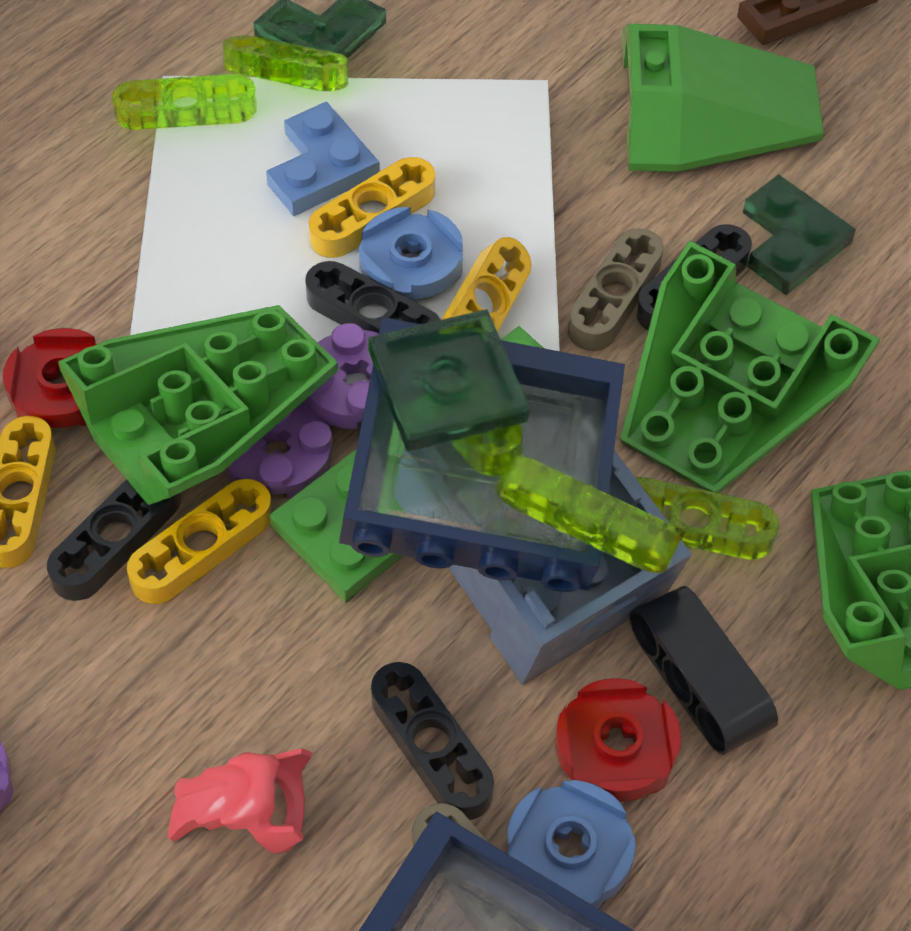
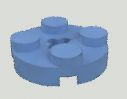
[359,207,463,303]
[506,780,636,908]

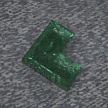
[253,0,386,76]
[743,174,856,295]

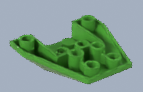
[622,24,824,172]
[620,240,880,496]
[58,305,339,505]
[811,470,911,690]

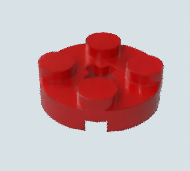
[3,328,97,428]
[555,678,681,802]

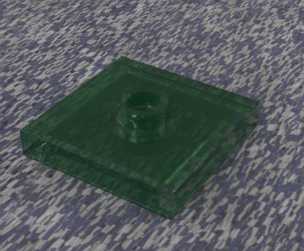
[368,309,530,452]

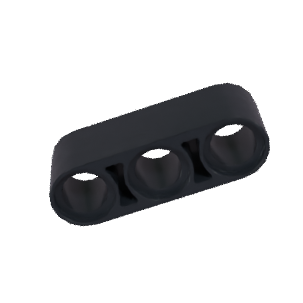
[630,586,778,755]

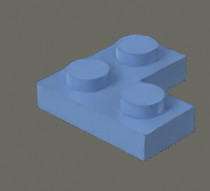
[266,101,380,216]

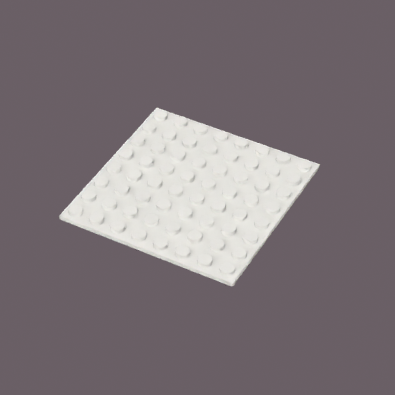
[130,76,560,393]

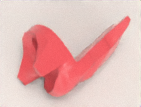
[168,748,312,854]

